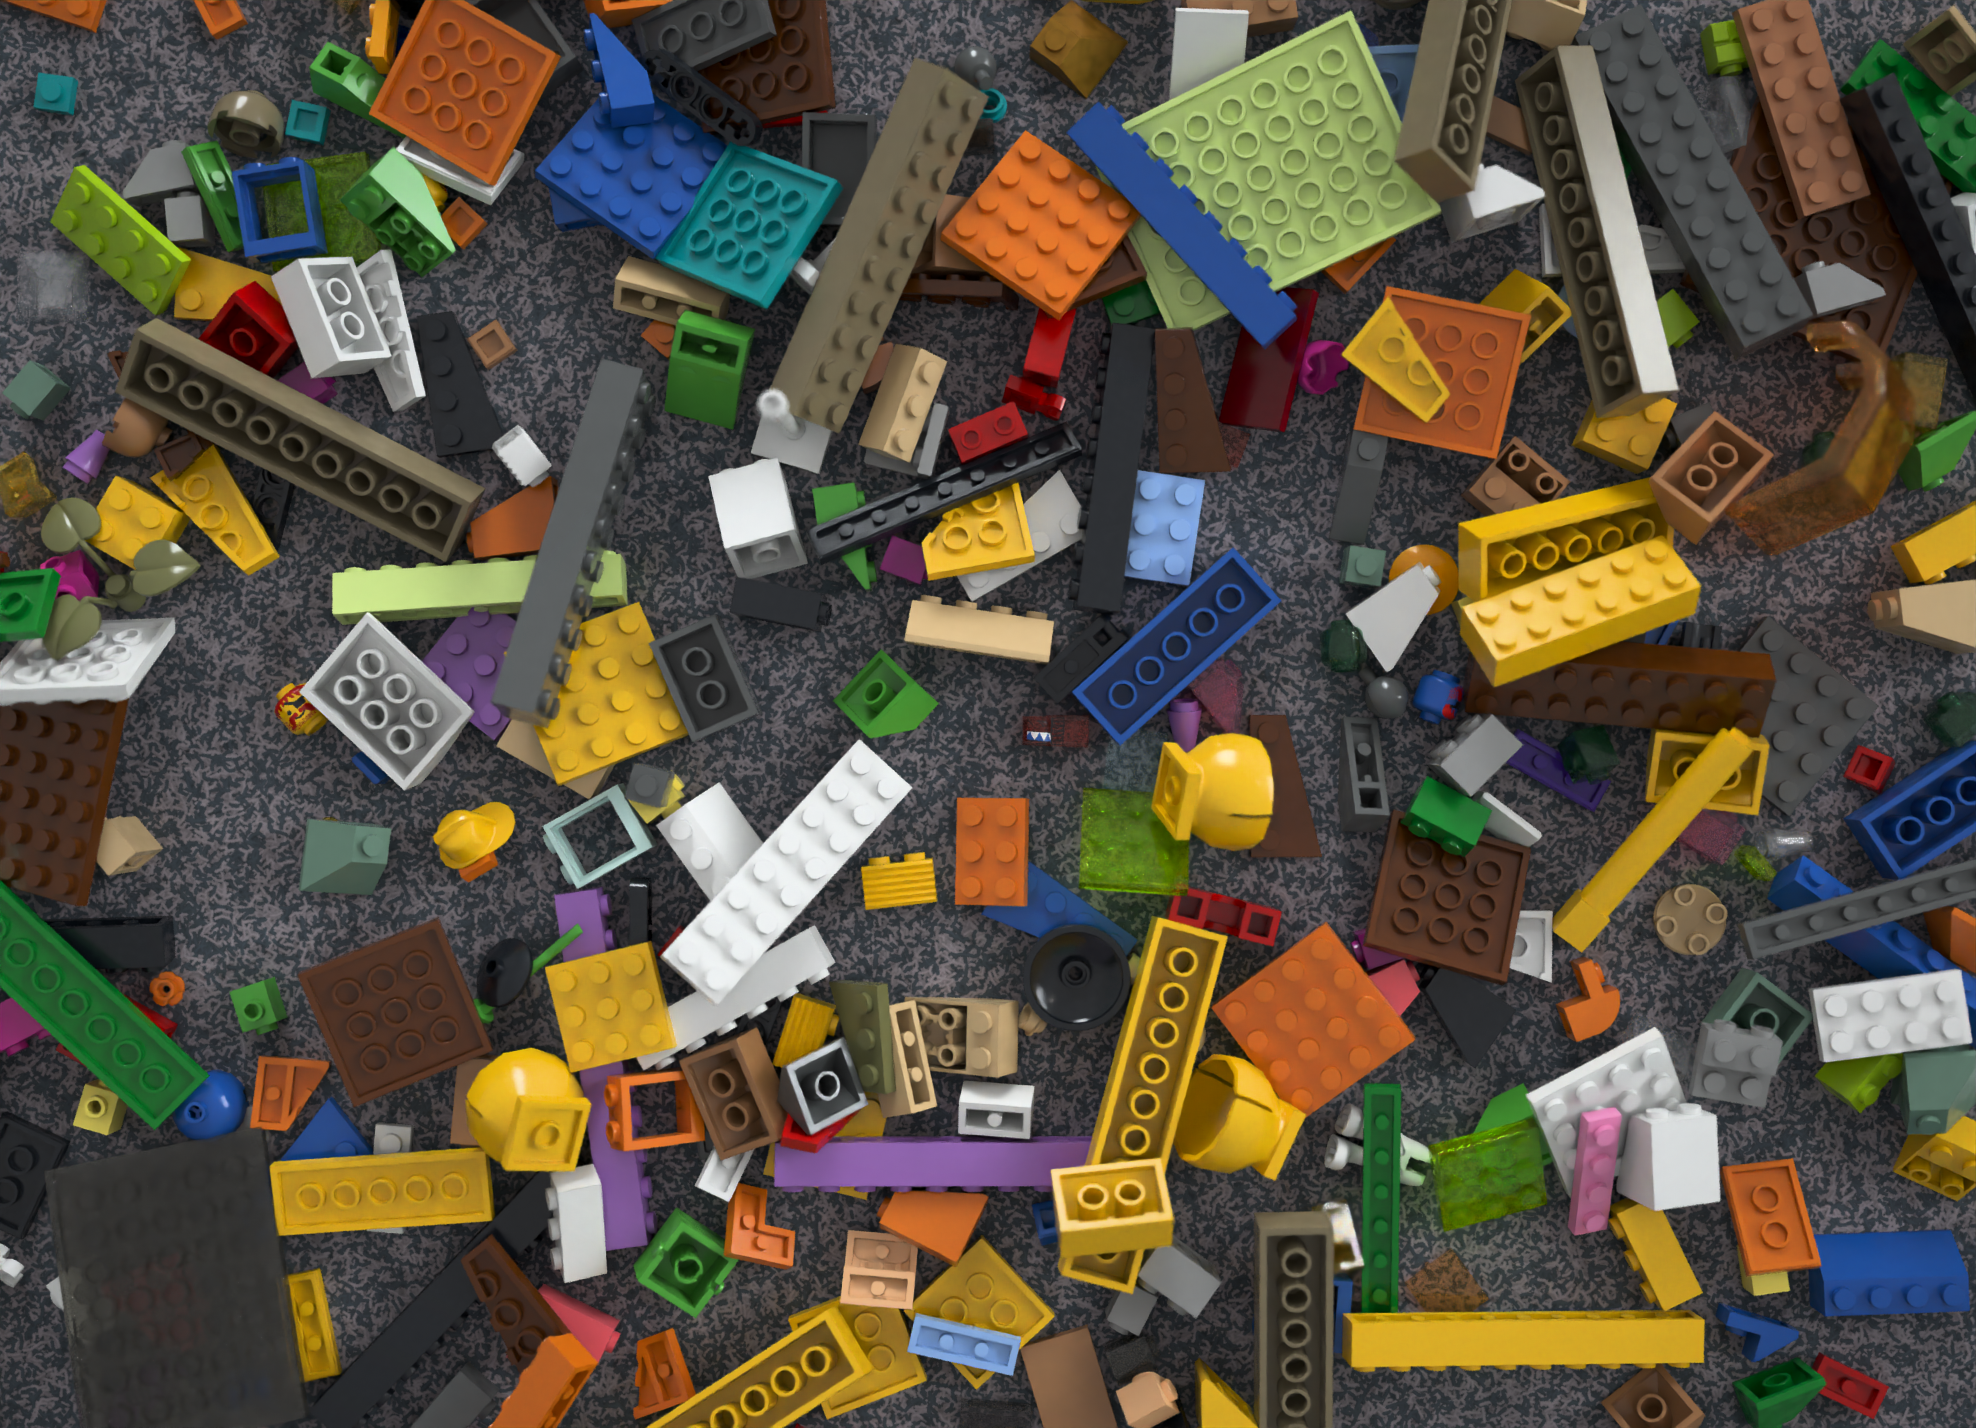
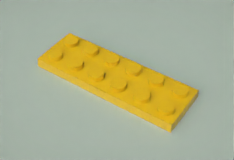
[269,1147,495,1236]

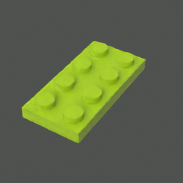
[50,165,191,316]

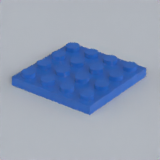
[535,94,727,259]

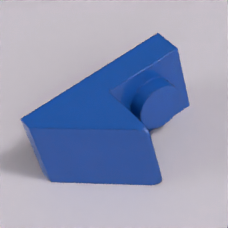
[1715,1303,1799,1362]

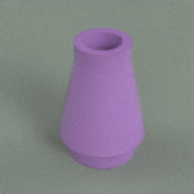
[63,430,110,484]
[1167,698,1202,752]

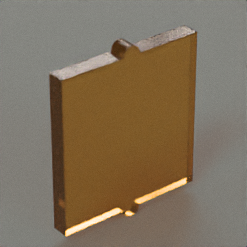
[1404,1248,1489,1312]

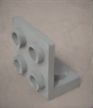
[864,403,949,480]

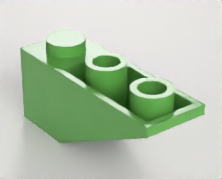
[309,42,406,139]
[812,482,877,592]

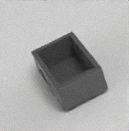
[466,0,584,102]
[802,112,877,227]

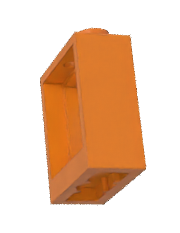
[604,1067,705,1152]

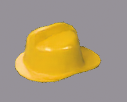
[433,802,516,869]

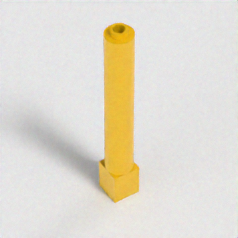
[1552,727,1753,952]

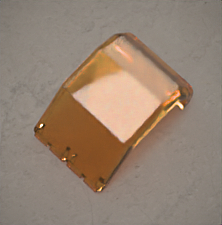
[1725,321,1916,555]

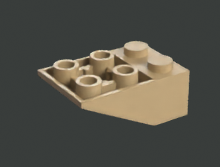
[905,997,1019,1078]

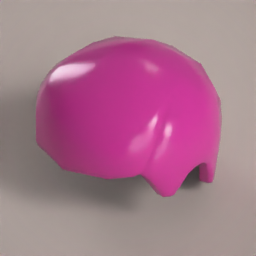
[1297,340,1349,395]

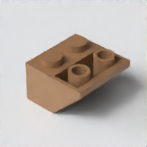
[1460,436,1570,517]

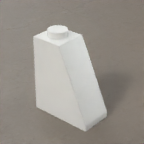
[1346,562,1442,672]

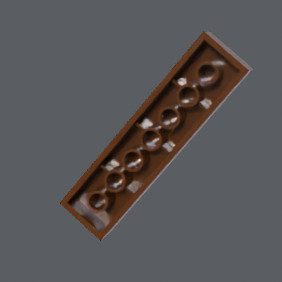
[1463,641,1776,738]

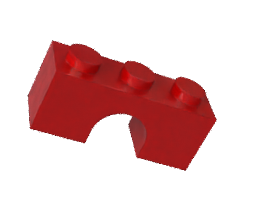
[1165,882,1282,947]

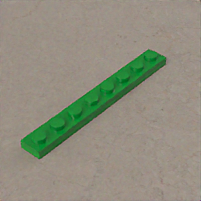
[1361,1083,1401,1313]

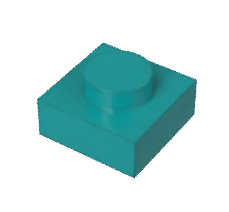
[33,72,78,116]
[285,100,331,146]

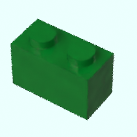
[1401,776,1492,857]

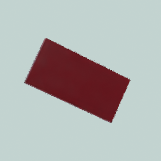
[1218,287,1319,433]

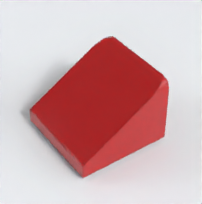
[1843,745,1896,794]

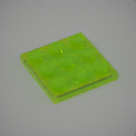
[262,152,381,273]
[1078,788,1189,896]
[1428,1118,1547,1232]

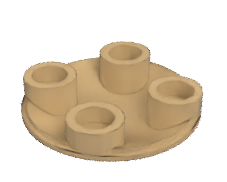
[1653,884,1728,955]

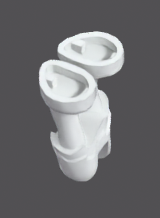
[1324,1104,1434,1186]

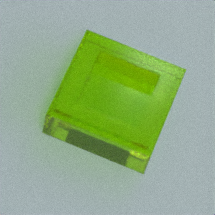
[1734,844,1778,882]

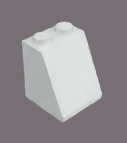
[708,457,808,579]
[1616,1103,1720,1211]

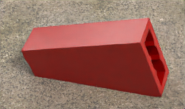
[1023,307,1077,388]

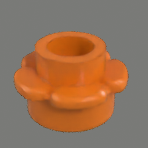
[149,971,185,1006]

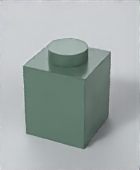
[2,360,71,421]
[1339,545,1386,589]

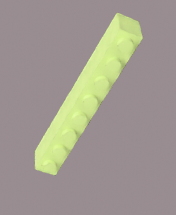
[332,550,628,625]

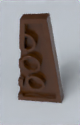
[899,273,1019,311]
[1155,327,1232,473]
[1249,715,1322,857]
[460,1234,576,1375]

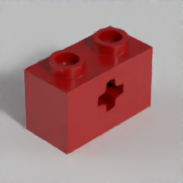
[948,401,1028,465]

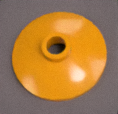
[1389,545,1459,615]

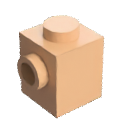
[1116,1371,1180,1428]

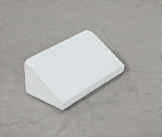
[1472,791,1542,847]

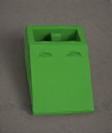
[340,147,456,277]
[664,310,755,429]

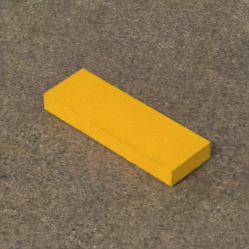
[282,1268,342,1382]

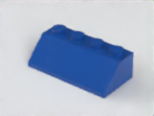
[1808,1229,1970,1317]

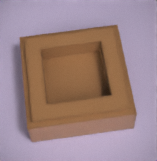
[467,320,518,370]

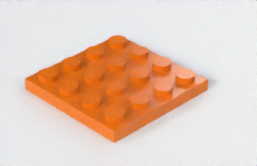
[368,0,561,186]
[941,130,1141,320]
[1353,286,1531,459]
[1211,922,1415,1119]

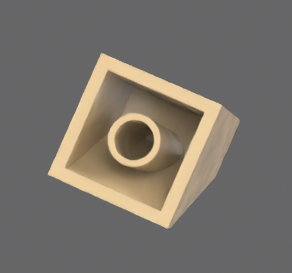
[1868,579,1976,654]

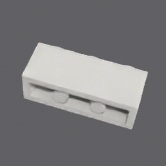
[545,1164,607,1283]

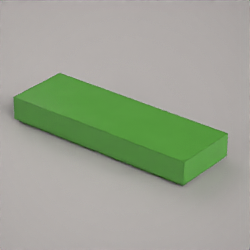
[181,140,263,253]

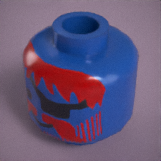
[1412,670,1465,725]

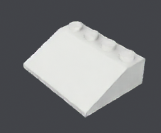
[299,613,475,790]

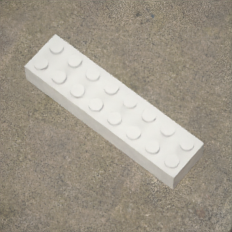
[660,739,912,1006]

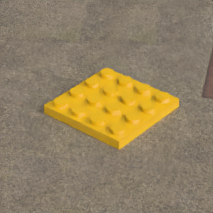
[504,602,689,786]

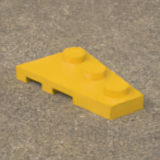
[1341,297,1450,424]

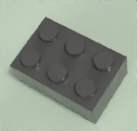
[649,614,763,742]

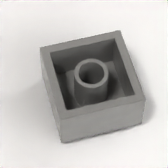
[1427,714,1523,796]
[1137,1236,1222,1318]

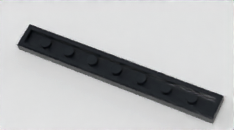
[806,422,1082,565]

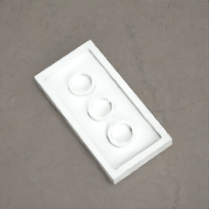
[1808,969,1973,1062]

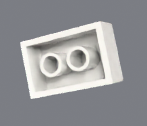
[271,257,392,378]

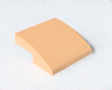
[840,1230,918,1310]

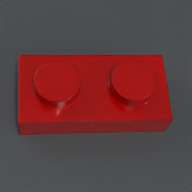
[1812,1352,1889,1419]

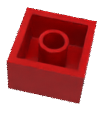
[198,281,299,378]

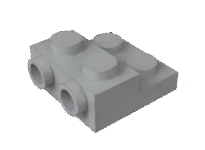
[1688,1019,1783,1108]

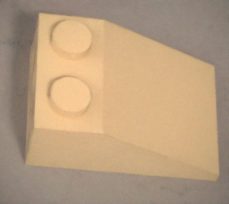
[1903,5,1976,96]

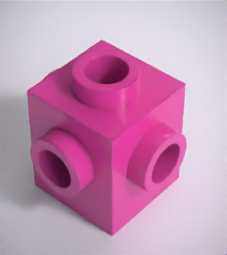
[40,549,99,601]

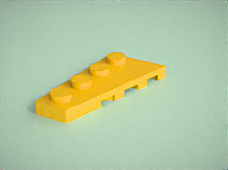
[174,247,282,321]
[150,444,280,576]

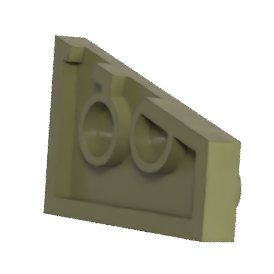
[829,980,896,1094]

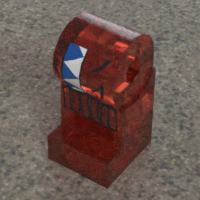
[1022,715,1089,748]

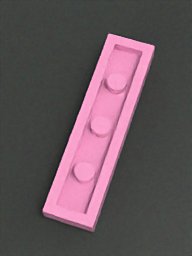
[1568,1107,1622,1236]

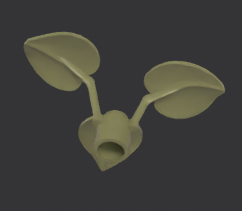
[41,497,201,661]

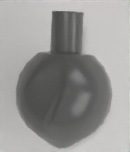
[954,46,997,90]
[1358,666,1408,719]

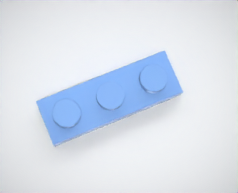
[907,1313,1021,1376]

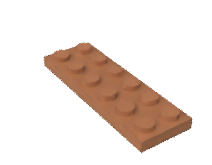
[1732,0,1871,219]

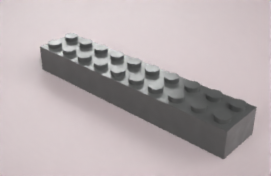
[1572,4,1813,360]
[491,358,656,728]

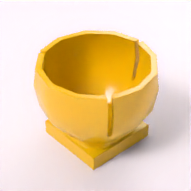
[1151,733,1274,851]
[465,1047,591,1171]
[1173,1054,1306,1181]

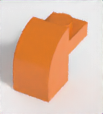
[1555,956,1620,1042]

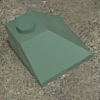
[299,819,391,895]
[1898,1050,1976,1135]

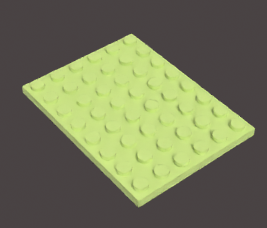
[1095,10,1442,331]

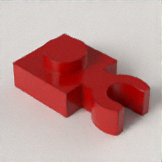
[1002,374,1066,421]

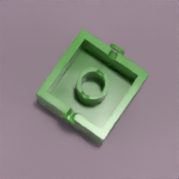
[633,1207,739,1318]

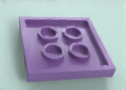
[422,607,516,742]

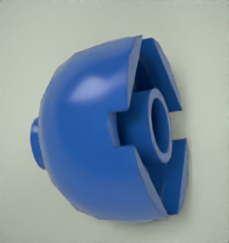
[172,1070,249,1143]

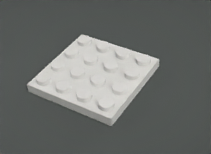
[0,618,175,706]
[1526,1027,1686,1199]

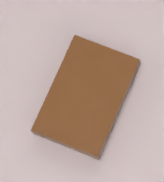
[1020,1324,1118,1428]

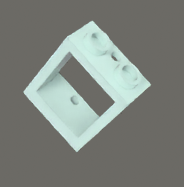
[542,783,658,889]

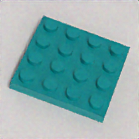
[656,141,843,309]

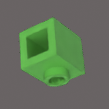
[229,977,287,1035]

